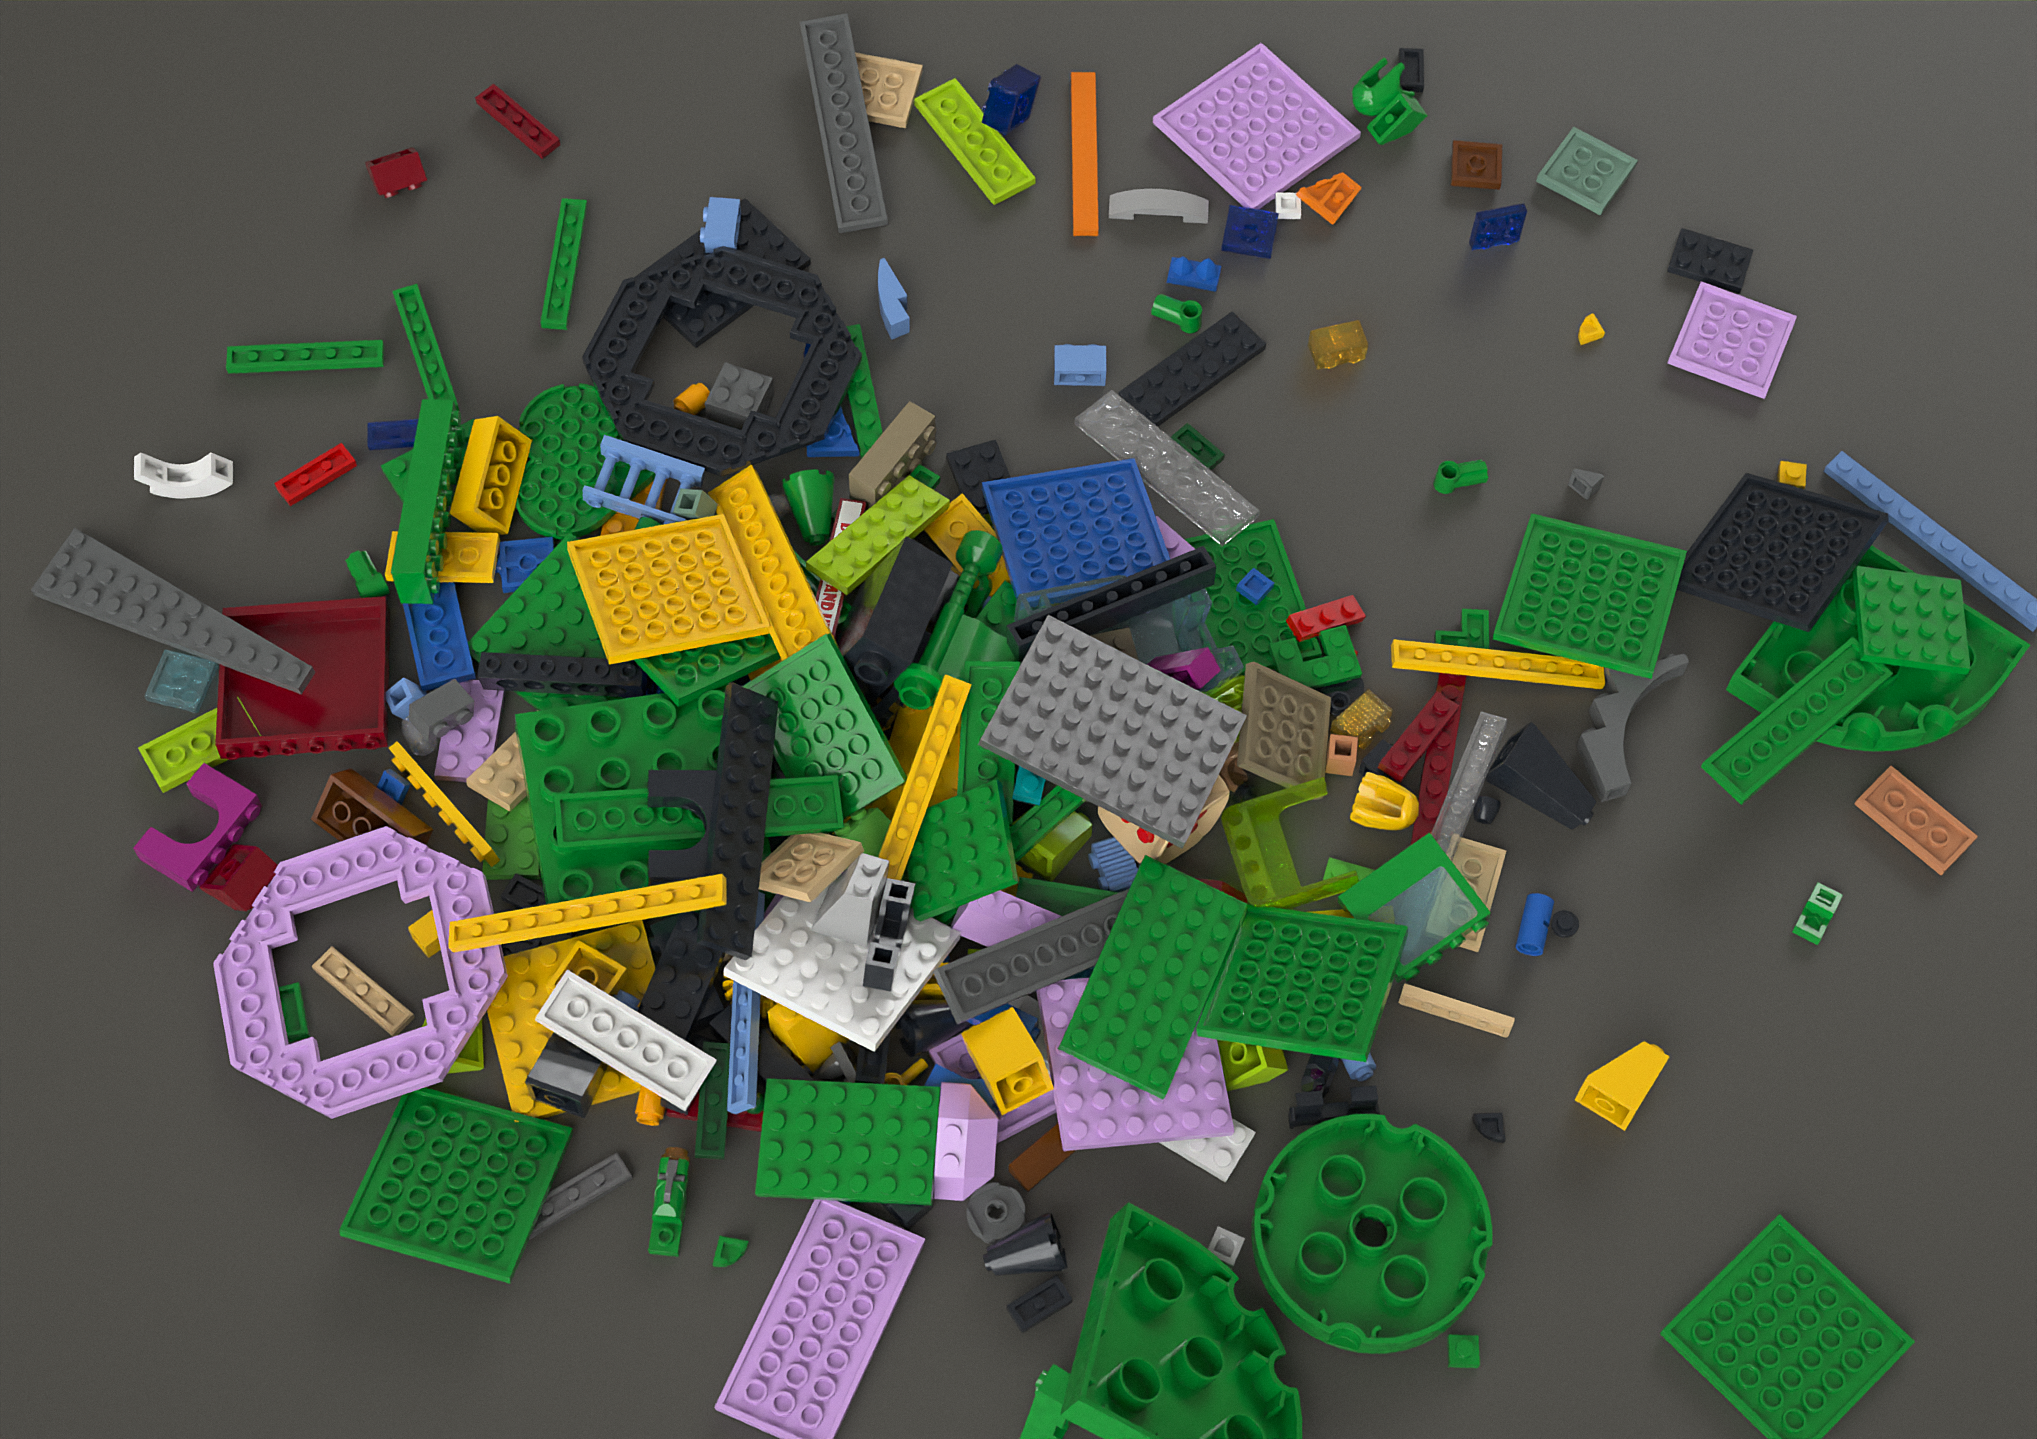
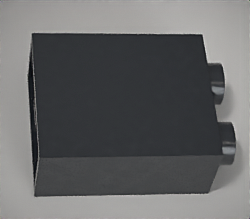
[836,536,953,706]

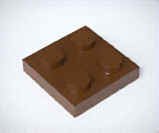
[1451,140,1502,190]

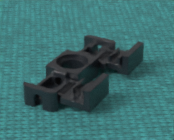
[1288,1085,1380,1129]

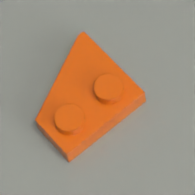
[1296,172,1362,225]

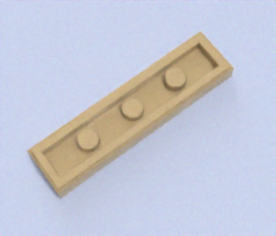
[312,946,415,1037]
[1398,984,1515,1037]

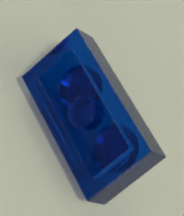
[367,419,419,450]

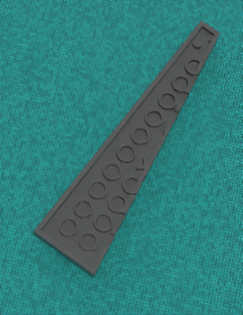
[31,528,316,694]

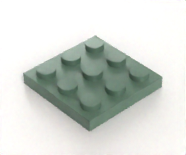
[1536,127,1638,216]

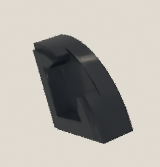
[1472,1112,1506,1143]

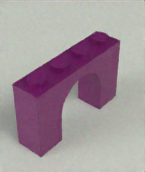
[133,763,262,892]

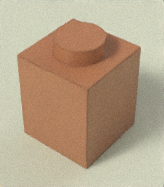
[1325,734,1358,776]

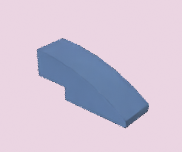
[878,258,910,340]

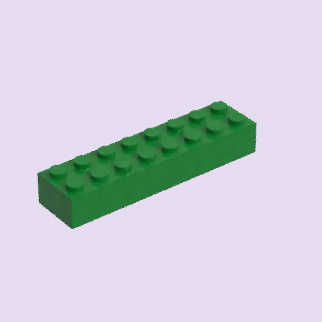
[391,399,465,604]

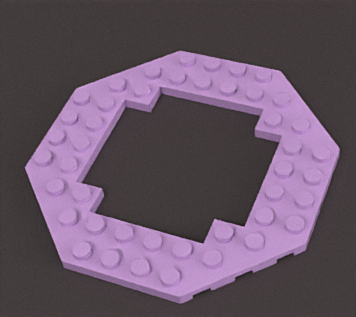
[213,826,508,1119]

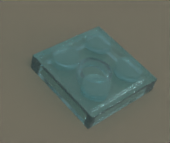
[144,650,218,713]

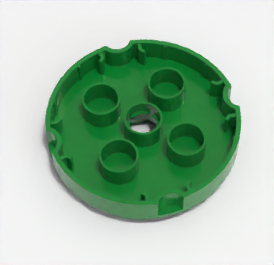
[1251,1114,1492,1354]

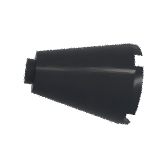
[895,999,973,1057]
[983,1212,1068,1276]

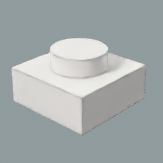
[1275,192,1301,219]

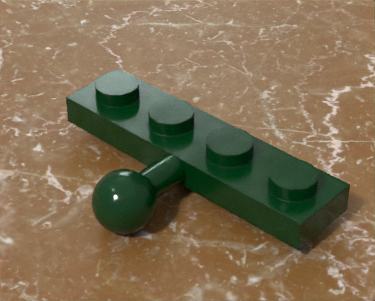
[695,1042,765,1160]

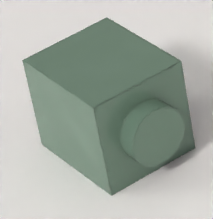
[673,488,718,521]

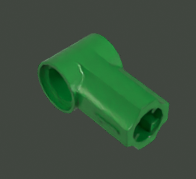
[1151,294,1202,334]
[1433,459,1488,494]
[345,550,390,598]

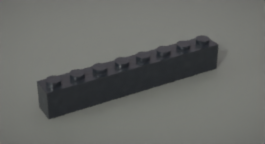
[1007,546,1216,663]

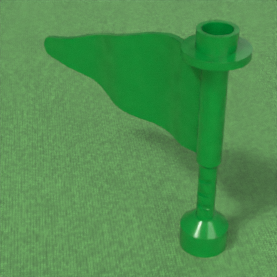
[894,530,1022,710]

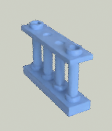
[583,435,705,525]

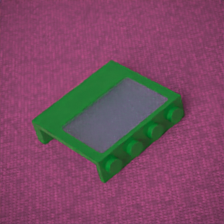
[1338,832,1491,983]

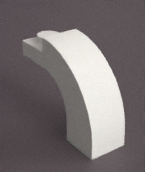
[134,453,233,499]

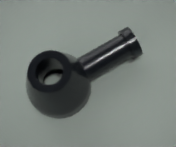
[1448,792,1501,824]

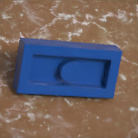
[1167,256,1221,292]

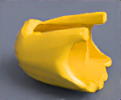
[1350,772,1419,830]

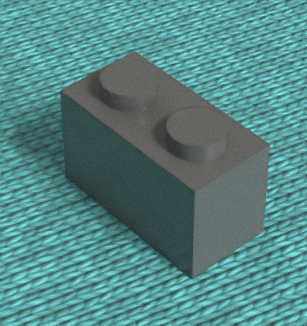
[409,679,475,742]

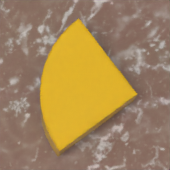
[1578,313,1605,345]

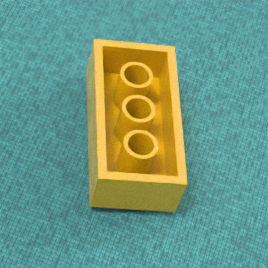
[449,416,532,535]

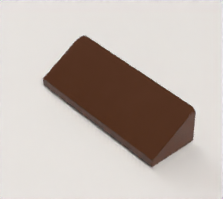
[1008,1123,1077,1192]

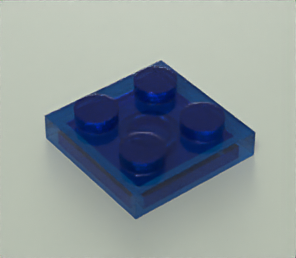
[1469,203,1527,250]
[1221,205,1279,259]

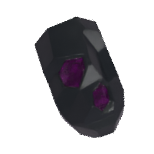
[1301,1054,1339,1097]

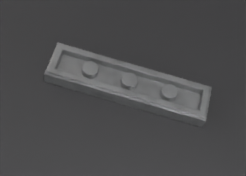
[529,1152,633,1240]

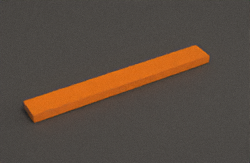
[1071,72,1099,236]

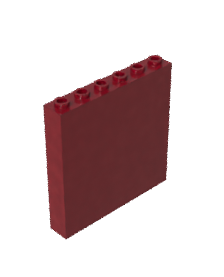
[215,596,390,760]

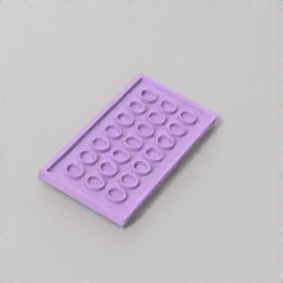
[715,1199,925,1439]

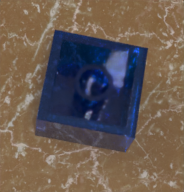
[981,64,1041,135]

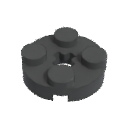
[966,1183,1025,1244]

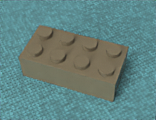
[849,401,937,511]

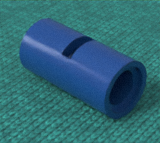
[1515,893,1554,956]

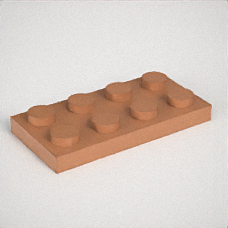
[1855,766,1978,876]

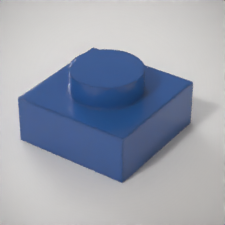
[1236,568,1274,605]
[377,769,411,805]

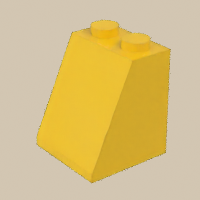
[768,1003,850,1073]
[961,1007,1054,1115]
[1575,1041,1670,1131]

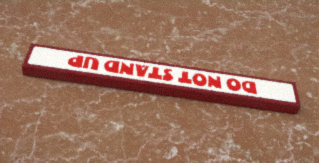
[816,498,866,639]

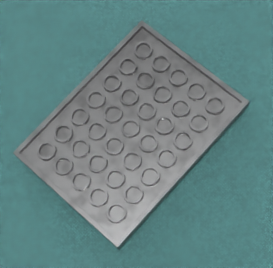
[978,615,1247,848]

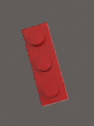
[274,443,357,506]
[1286,595,1366,642]

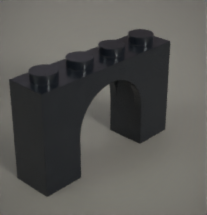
[647,770,716,887]

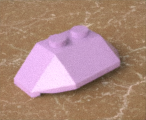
[934,1082,998,1201]

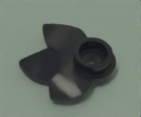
[1314,678,1364,717]

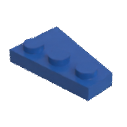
[807,406,859,457]

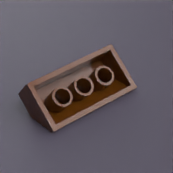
[311,768,433,845]

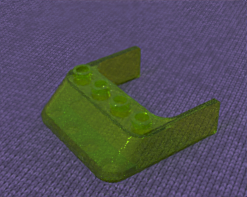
[1221,777,1359,909]

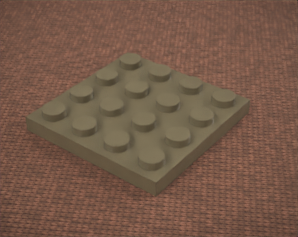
[1237,662,1331,800]

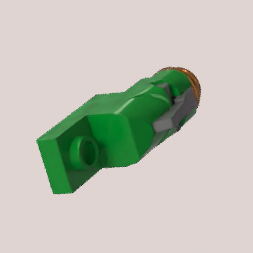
[648,1147,690,1257]

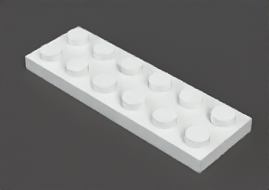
[535,970,717,1111]

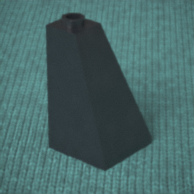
[1483,722,1596,830]

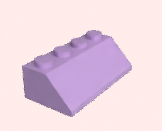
[951,890,1062,947]

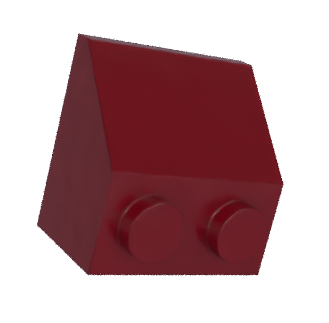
[365,147,427,198]
[199,844,278,912]

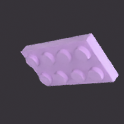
[434,680,506,782]

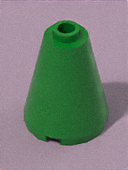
[782,469,835,546]

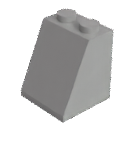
[811,853,889,947]

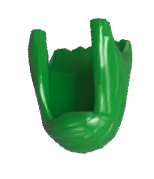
[1352,57,1415,116]

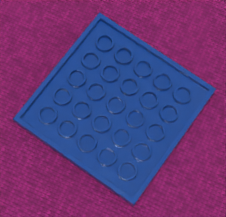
[982,458,1170,607]

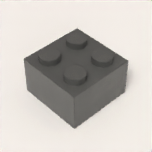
[705,363,774,430]

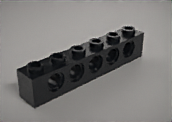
[477,652,648,698]

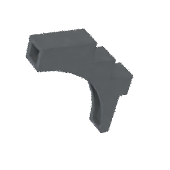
[1576,653,1689,802]

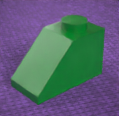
[1367,93,1428,145]

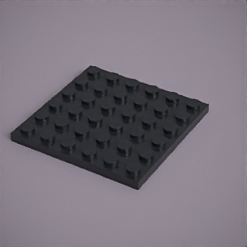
[1677,473,1889,632]

